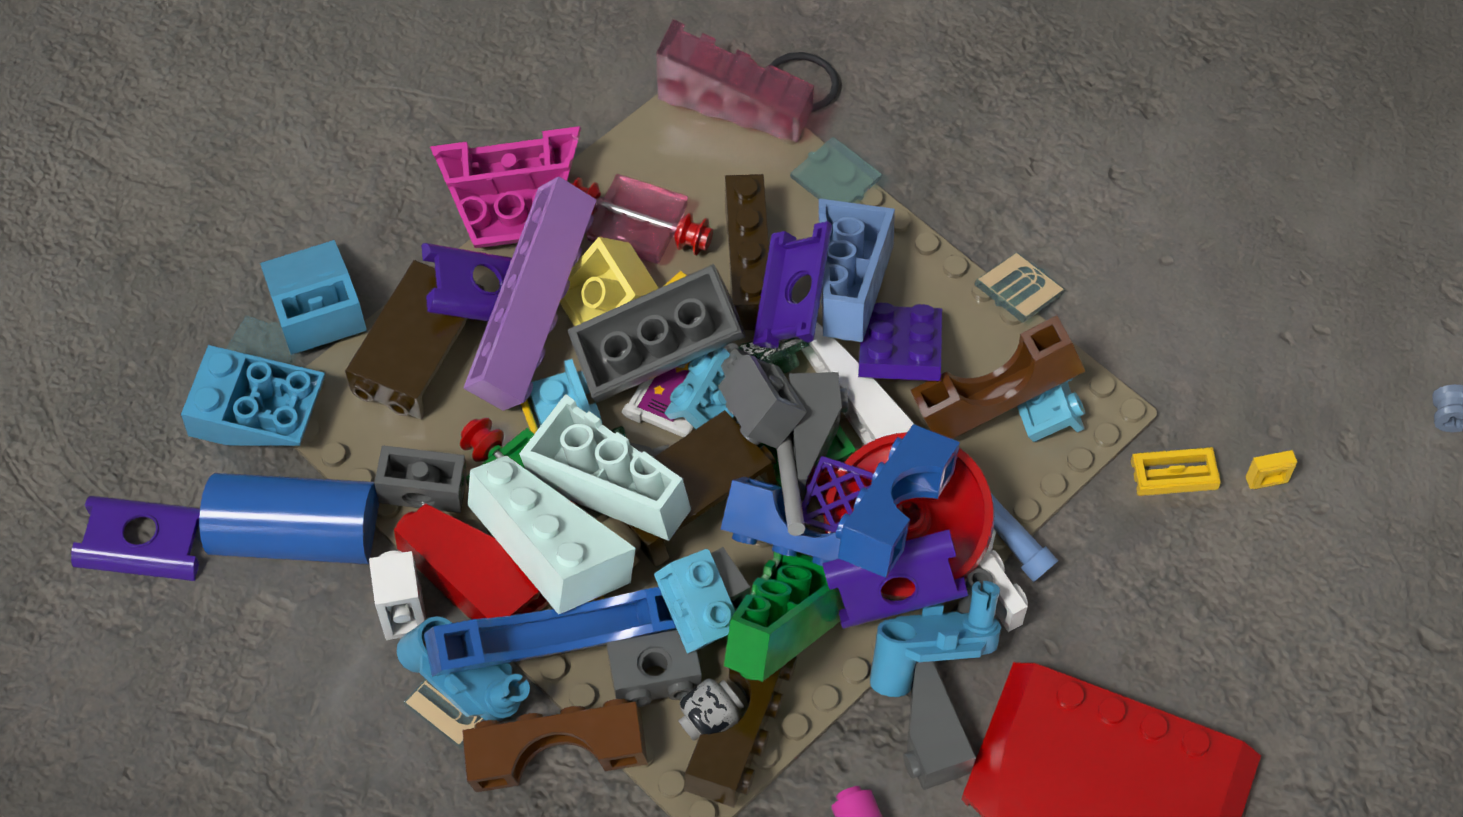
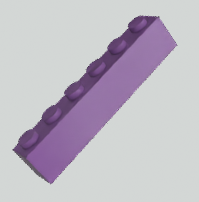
[463,176,596,411]

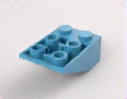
[260,240,367,355]
[181,345,325,446]

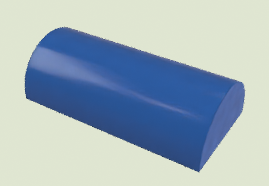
[199,473,379,564]

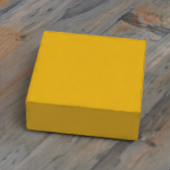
[1246,450,1297,489]

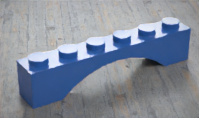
[424,587,677,677]

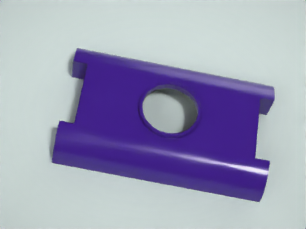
[753,221,832,348]
[421,243,512,321]
[71,496,200,581]
[823,530,969,629]

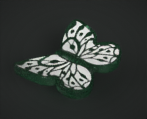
[738,337,810,374]

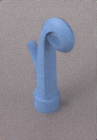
[991,493,1059,582]

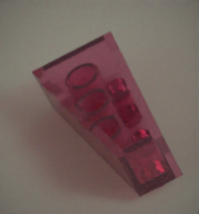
[656,19,814,142]

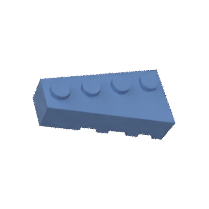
[818,199,895,342]

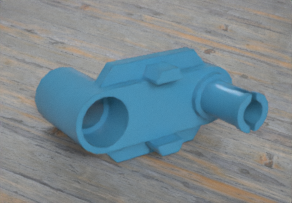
[870,581,1001,697]
[397,616,530,721]

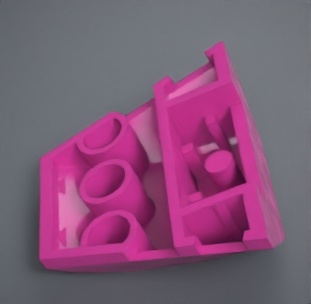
[430,126,581,248]

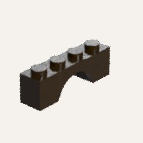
[725,174,769,330]
[684,656,797,808]

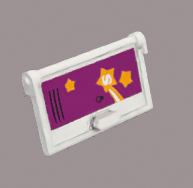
[622,343,738,437]

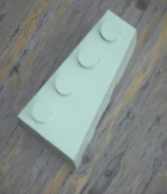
[519,394,691,541]
[468,455,636,614]

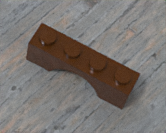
[911,315,1085,439]
[462,699,648,792]

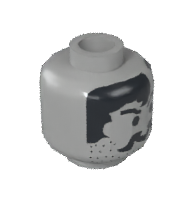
[678,679,744,741]

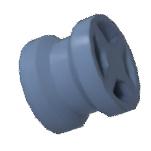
[1432,384,1463,432]

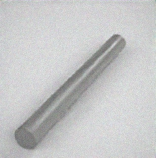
[777,433,805,536]

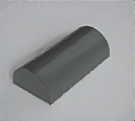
[568,264,746,403]

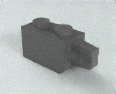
[718,348,807,449]

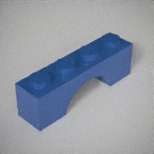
[836,424,960,578]
[721,477,840,566]

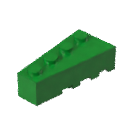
[724,552,845,682]

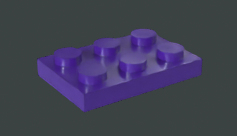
[858,303,942,381]

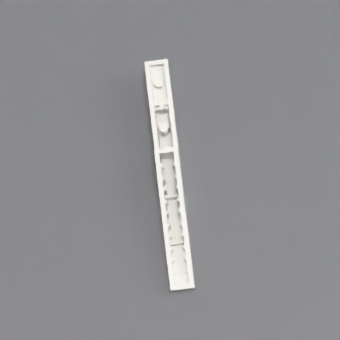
[792,300,1028,632]

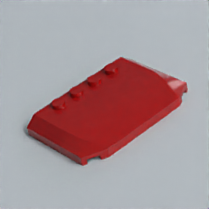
[961,662,1261,817]

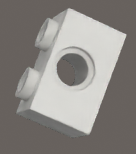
[369,551,426,640]

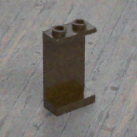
[345,260,485,420]
[627,410,778,567]

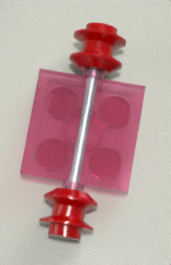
[569,174,713,264]

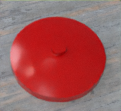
[824,432,995,600]

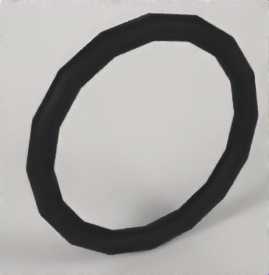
[763,52,839,113]

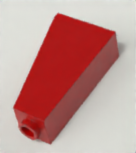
[394,503,549,620]

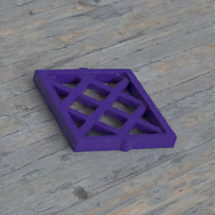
[802,456,874,533]

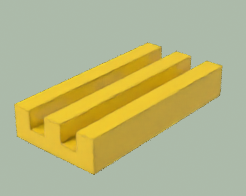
[1131,447,1221,496]

